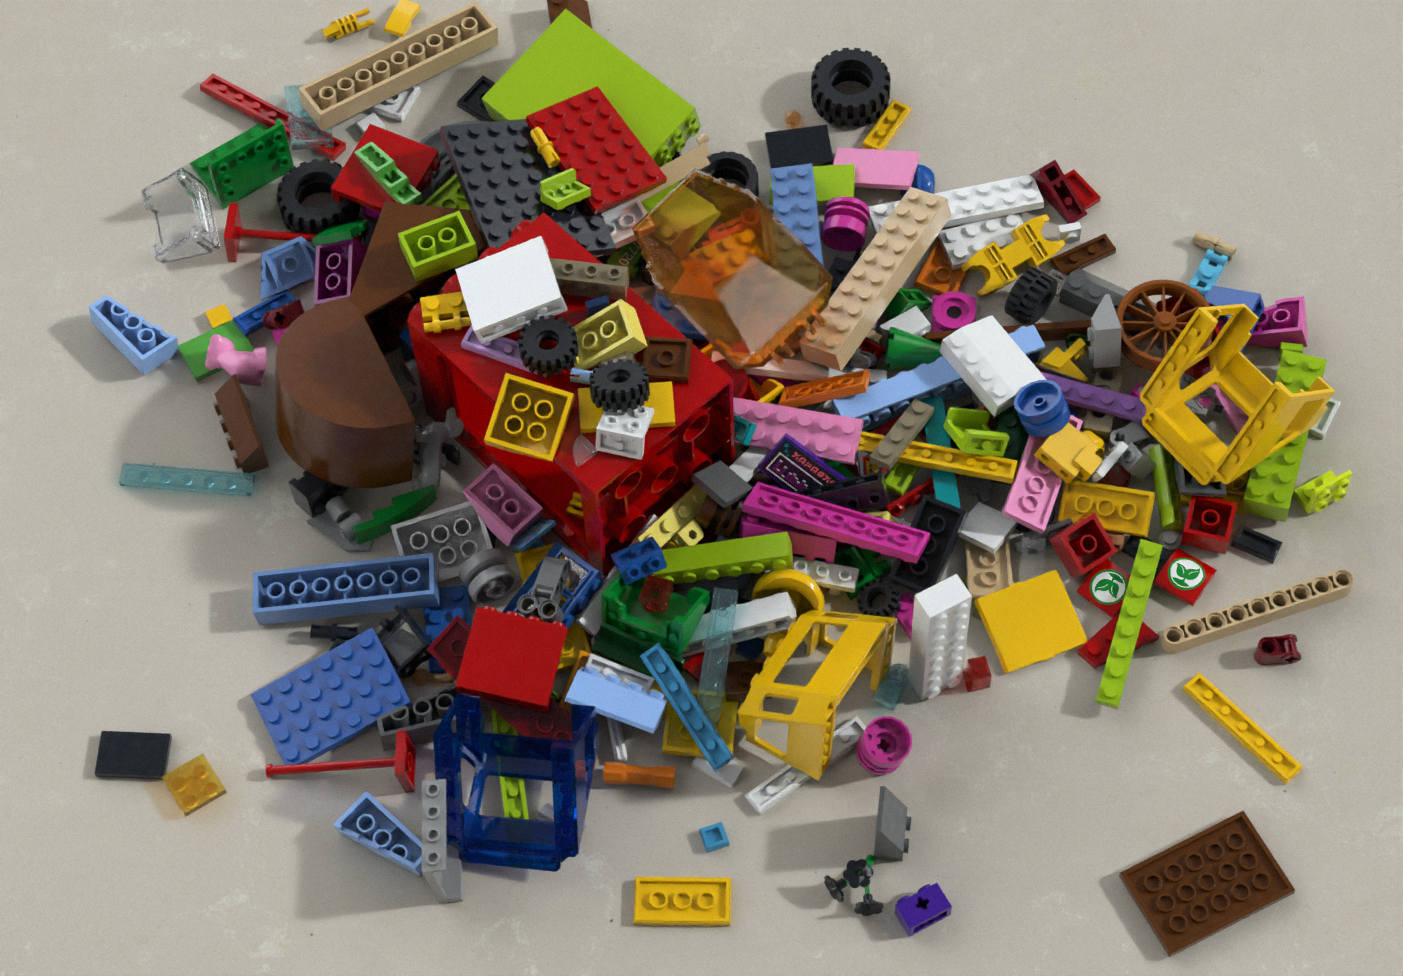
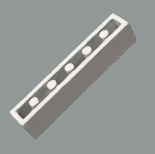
[678,592,797,658]

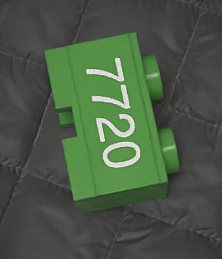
[606,238,652,285]

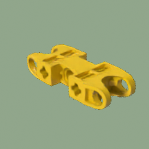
[961,214,1066,297]

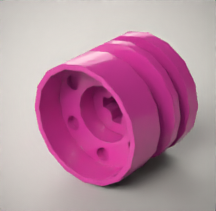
[821,196,870,252]
[856,716,912,775]

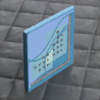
[503,516,557,551]

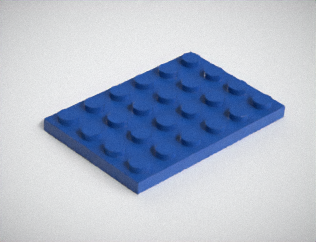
[250,627,412,765]

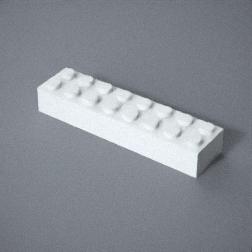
[908,574,972,700]

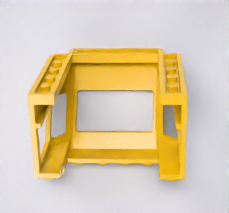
[1140,304,1335,485]
[737,610,897,780]

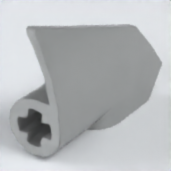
[307,496,374,551]

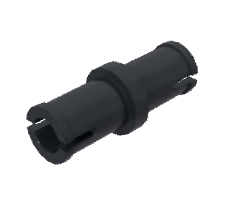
[310,623,358,642]

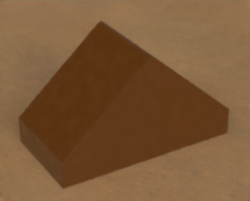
[350,202,486,357]

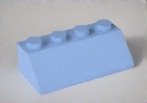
[565,666,668,733]

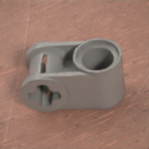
[1107,421,1152,451]

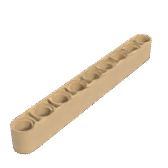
[1161,569,1354,654]

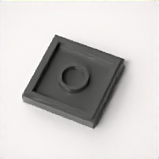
[691,460,753,508]

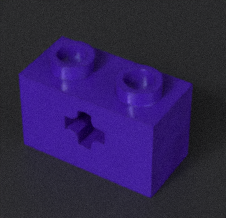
[894,883,952,937]

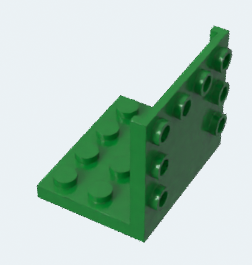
[190,119,294,209]

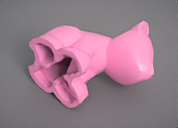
[205,334,266,387]

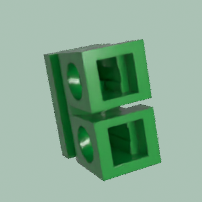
[834,546,891,601]

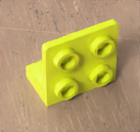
[1293,470,1353,515]

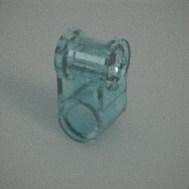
[872,663,909,711]

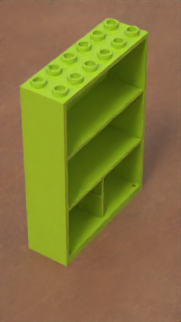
[481,9,701,168]

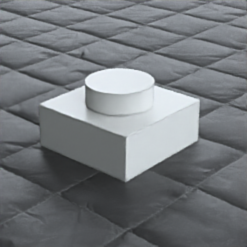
[1057,222,1081,244]

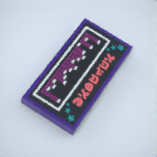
[757,433,847,493]

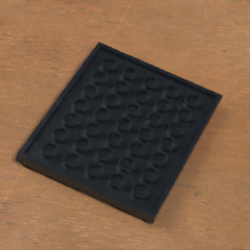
[439,119,616,256]

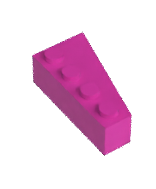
[738,514,837,564]

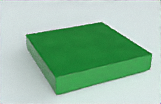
[312,219,369,246]

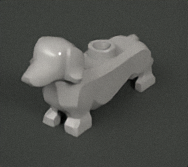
[411,407,464,491]

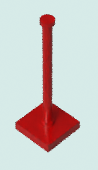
[224,203,362,262]
[266,730,416,793]

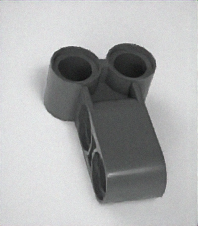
[517,556,571,623]

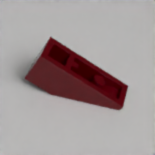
[1029,160,1087,224]

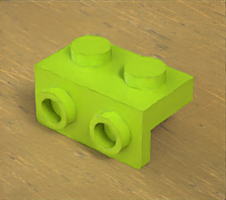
[540,168,591,210]

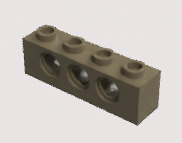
[550,258,629,301]
[1080,358,1126,444]

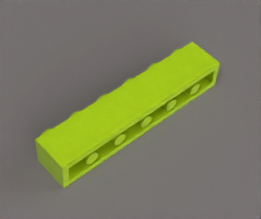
[653,532,793,586]

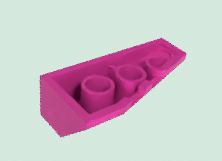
[1217,296,1308,348]

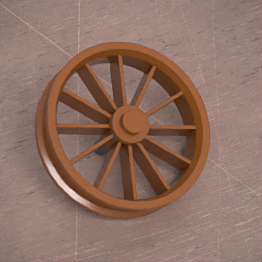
[1117,279,1214,372]

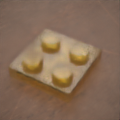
[162,753,227,817]

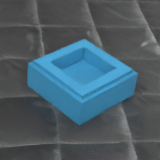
[699,822,729,853]

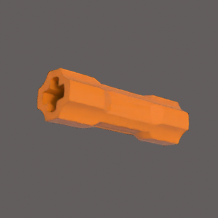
[603,762,676,788]

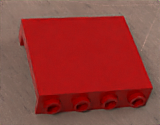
[331,124,441,212]
[455,606,569,713]

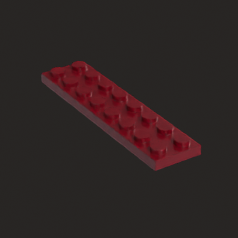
[426,615,596,773]

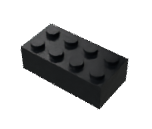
[889,494,968,593]

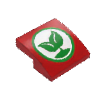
[1153,548,1217,606]
[1076,559,1130,618]

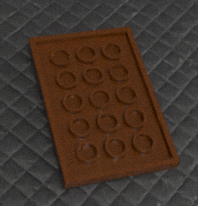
[1119,810,1295,957]

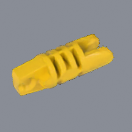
[322,7,376,40]

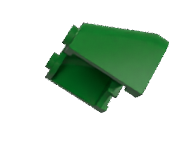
[601,573,710,656]

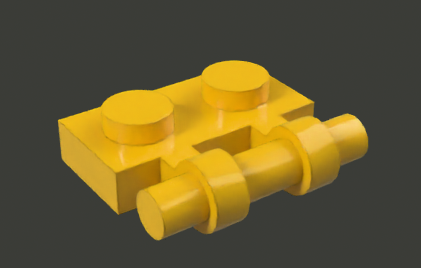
[420,292,471,333]

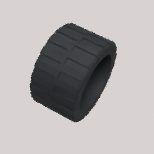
[695,151,759,222]

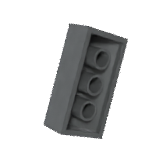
[1059,268,1156,336]

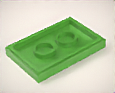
[178,320,254,382]

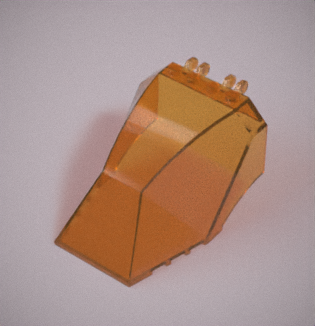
[632,168,833,369]

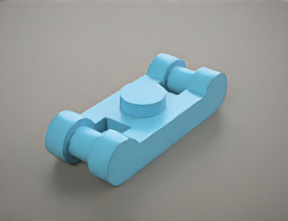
[1188,249,1229,297]

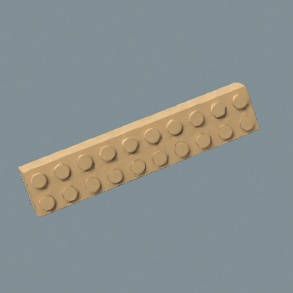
[299,2,498,131]
[799,187,952,371]

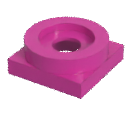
[931,291,976,332]

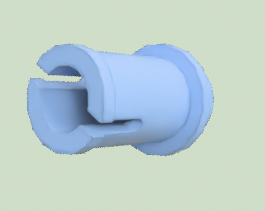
[570,367,593,385]

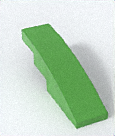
[354,141,423,205]

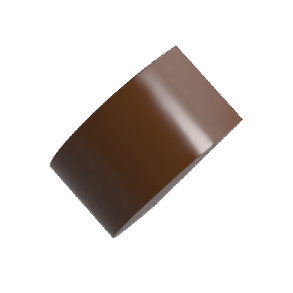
[276,296,416,488]

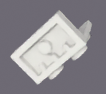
[595,405,654,460]

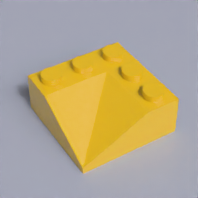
[484,373,575,462]

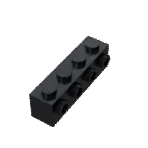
[795,471,889,512]

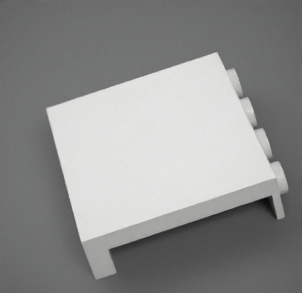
[455,236,568,344]

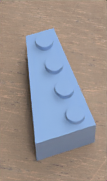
[89,295,179,375]
[333,791,423,877]

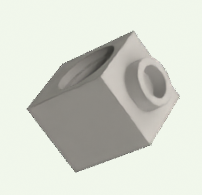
[1117,442,1157,481]

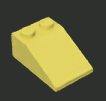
[572,299,648,370]

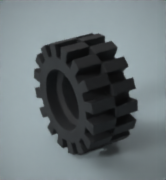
[857,579,902,618]

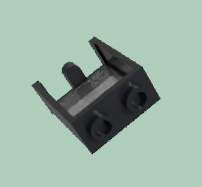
[377,605,432,679]

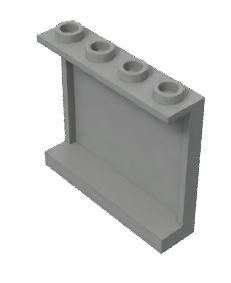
[422,779,463,903]

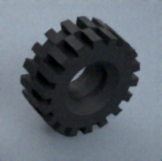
[518,315,578,377]
[589,359,650,413]

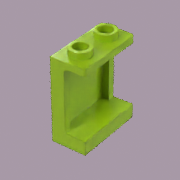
[943,407,1010,457]

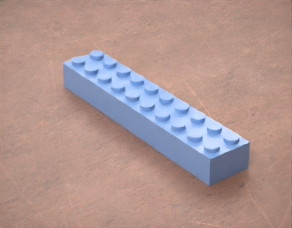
[831,325,1045,432]

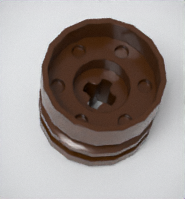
[695,495,747,538]

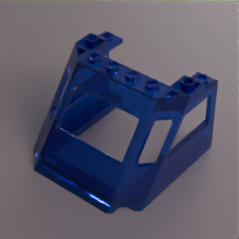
[433,694,599,872]

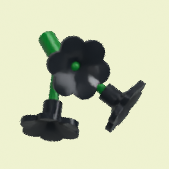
[824,854,884,916]

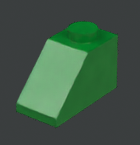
[884,288,932,320]

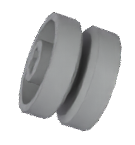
[459,548,518,604]

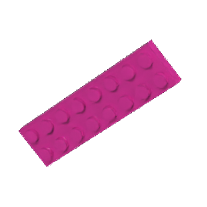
[742,482,930,563]

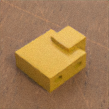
[1034,422,1103,484]

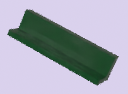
[592,622,685,682]

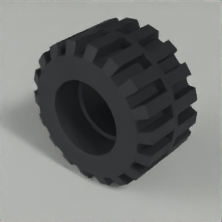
[1005,266,1058,325]

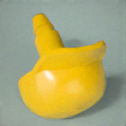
[752,569,824,657]

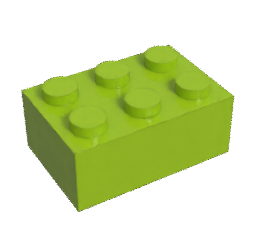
[398,211,478,282]

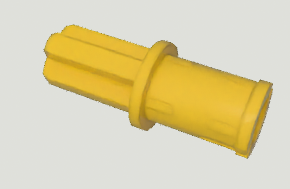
[530,127,561,168]

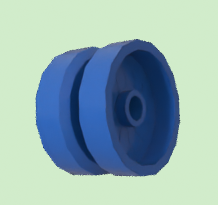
[1014,380,1070,437]

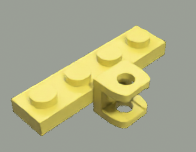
[634,484,707,547]

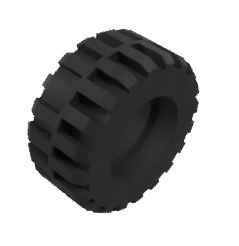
[811,47,891,128]
[277,159,361,234]

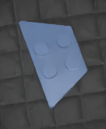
[260,236,316,301]

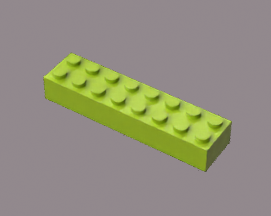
[1241,349,1327,522]

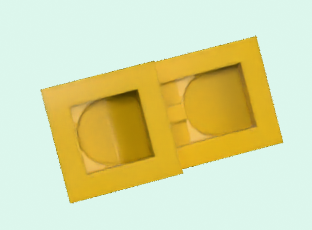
[384,0,420,37]

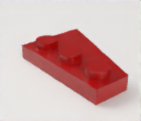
[1077,612,1159,669]

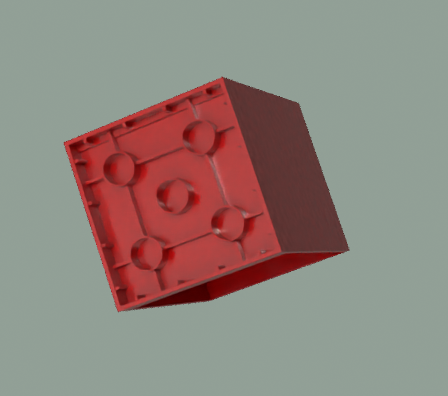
[407,213,735,579]

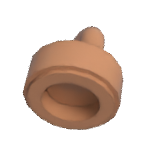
[1106,531,1125,553]

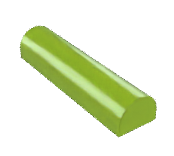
[1149,444,1184,532]

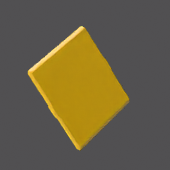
[974,570,1088,674]

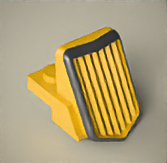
[1034,338,1089,384]

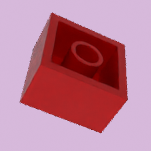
[1181,495,1238,555]
[1049,513,1118,578]

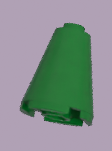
[884,327,943,371]

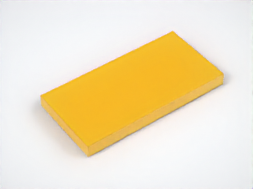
[578,381,675,433]
[1057,479,1155,538]
[634,877,731,926]

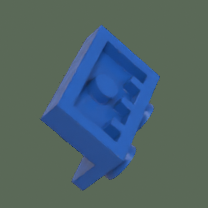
[611,537,667,585]

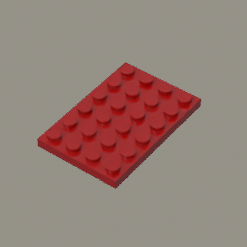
[525,86,667,214]

